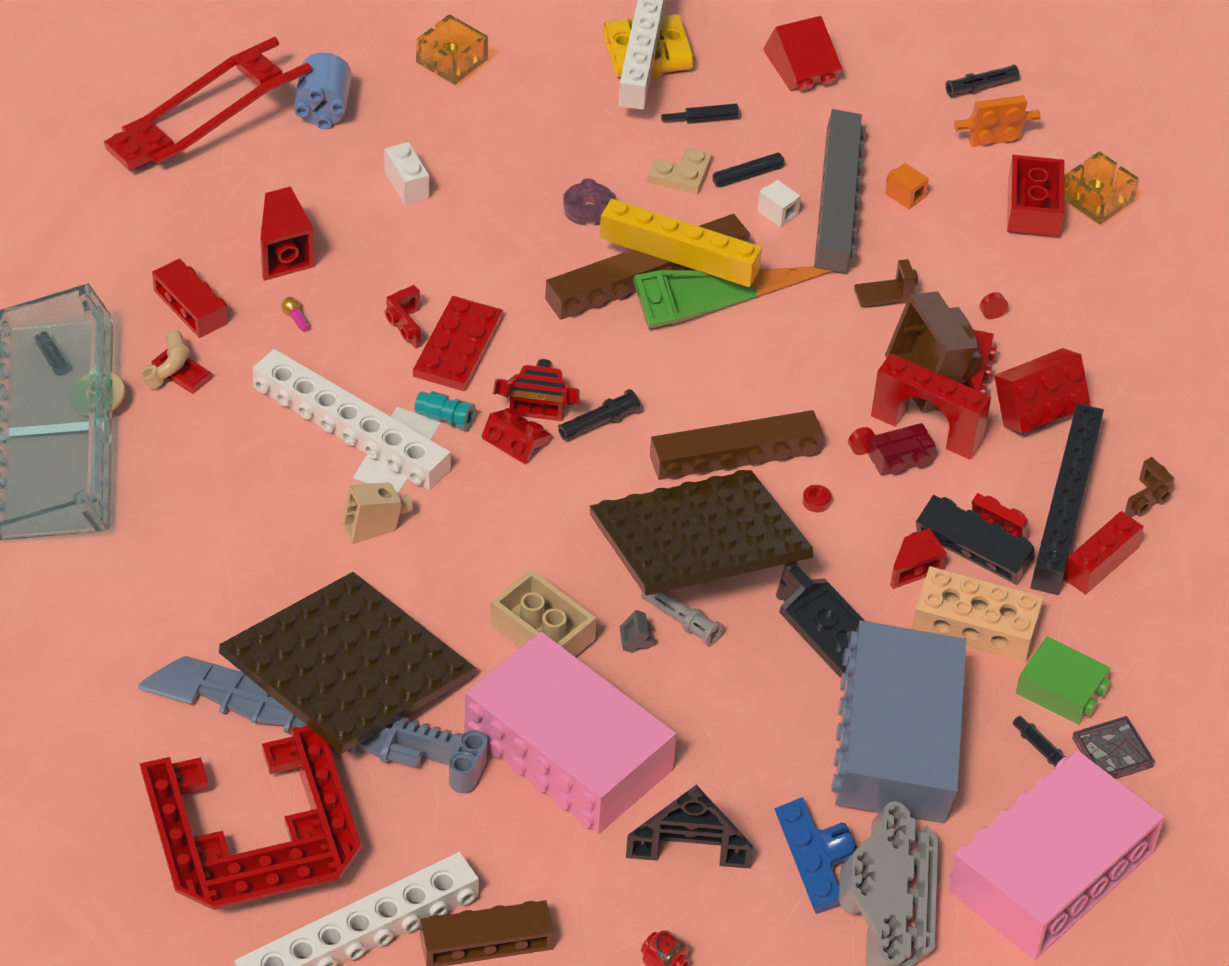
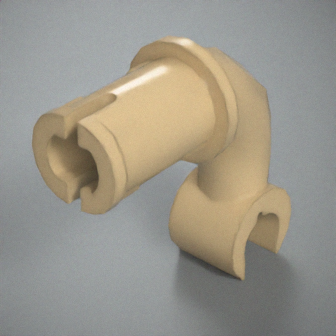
[141,330,189,389]

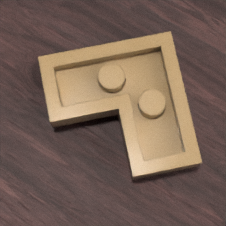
[647,148,712,195]

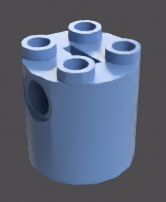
[294,52,351,129]

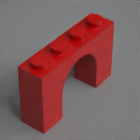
[871,353,991,460]

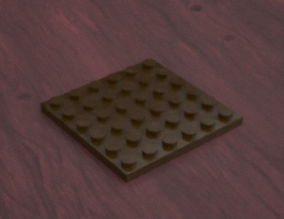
[589,470,813,596]
[219,572,476,754]

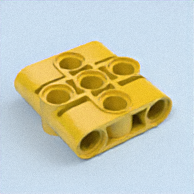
[603,14,693,79]

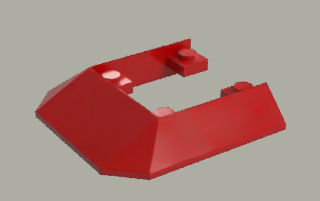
[139,726,362,910]

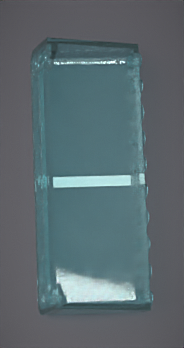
[0,283,113,541]

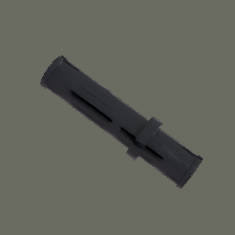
[945,64,1019,97]

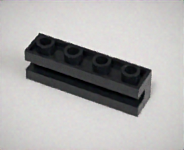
[916,494,1035,585]

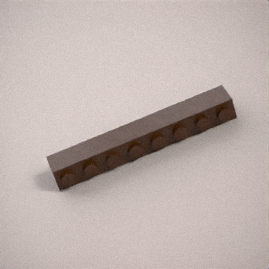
[545,213,750,320]

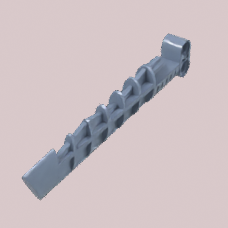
[138,656,488,793]

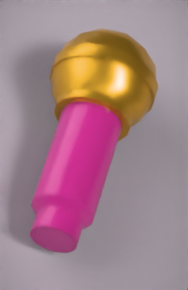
[281,297,309,332]

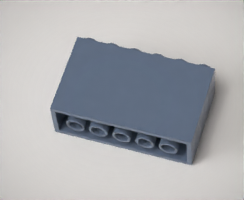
[831,620,966,823]

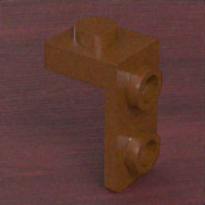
[854,259,918,307]
[1125,457,1174,518]

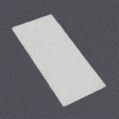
[353,407,441,493]

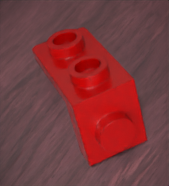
[385,285,421,348]

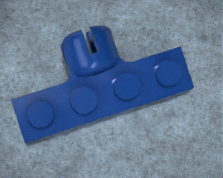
[774,797,857,914]

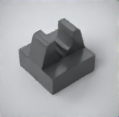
[619,610,656,653]

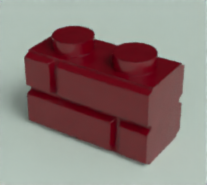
[868,423,935,476]

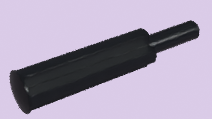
[661,103,739,123]

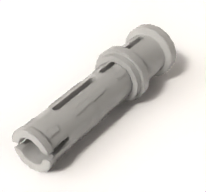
[641,592,723,646]

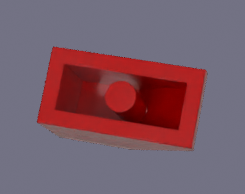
[890,528,947,589]

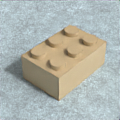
[490,569,597,656]

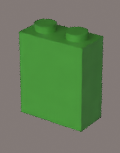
[1016,636,1111,725]

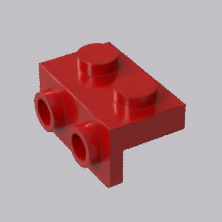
[481,408,552,463]
[972,493,1028,537]

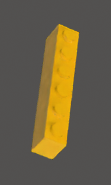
[599,198,762,287]

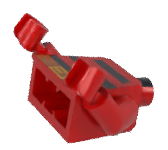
[492,359,580,421]

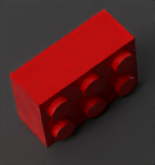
[1007,154,1065,237]
[994,348,1091,433]

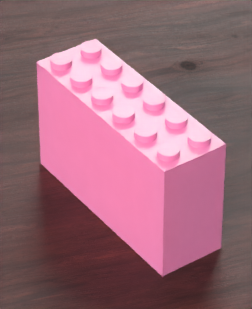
[464,632,676,835]
[949,750,1164,960]

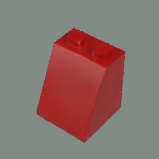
[763,15,842,91]
[260,186,315,281]

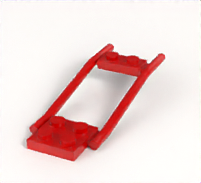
[103,36,312,171]

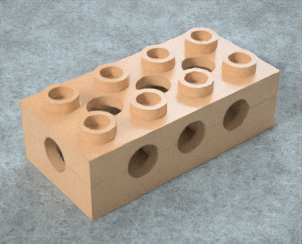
[912,566,1044,662]

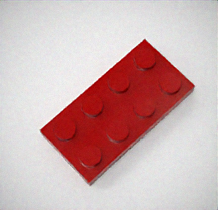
[413,295,503,392]

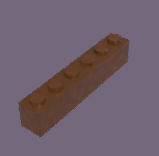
[650,410,823,480]

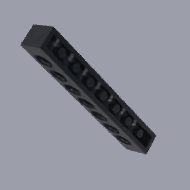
[1030,403,1104,596]

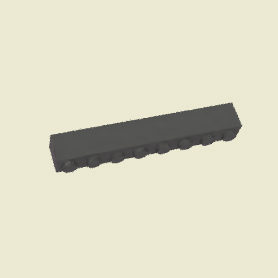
[814,109,866,272]

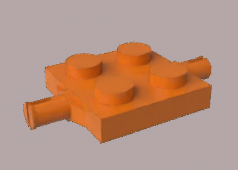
[954,95,1041,147]

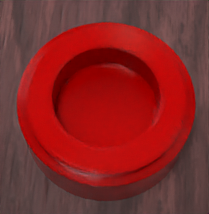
[979,292,1008,319]
[848,427,875,455]
[802,485,832,513]

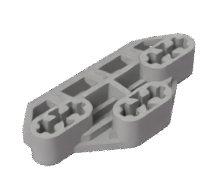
[839,801,938,966]

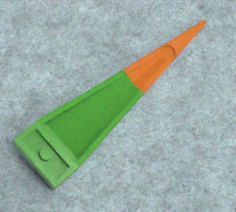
[633,266,834,329]

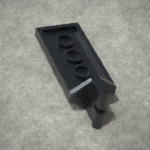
[776,561,865,678]

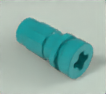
[414,391,476,430]

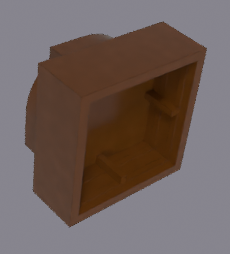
[885,291,981,412]

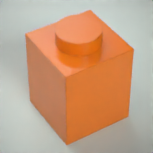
[885,163,929,210]

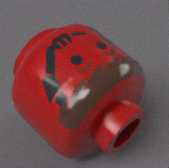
[641,930,690,966]

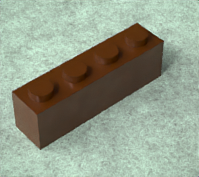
[420,900,554,966]

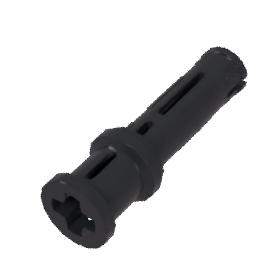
[558,389,641,441]

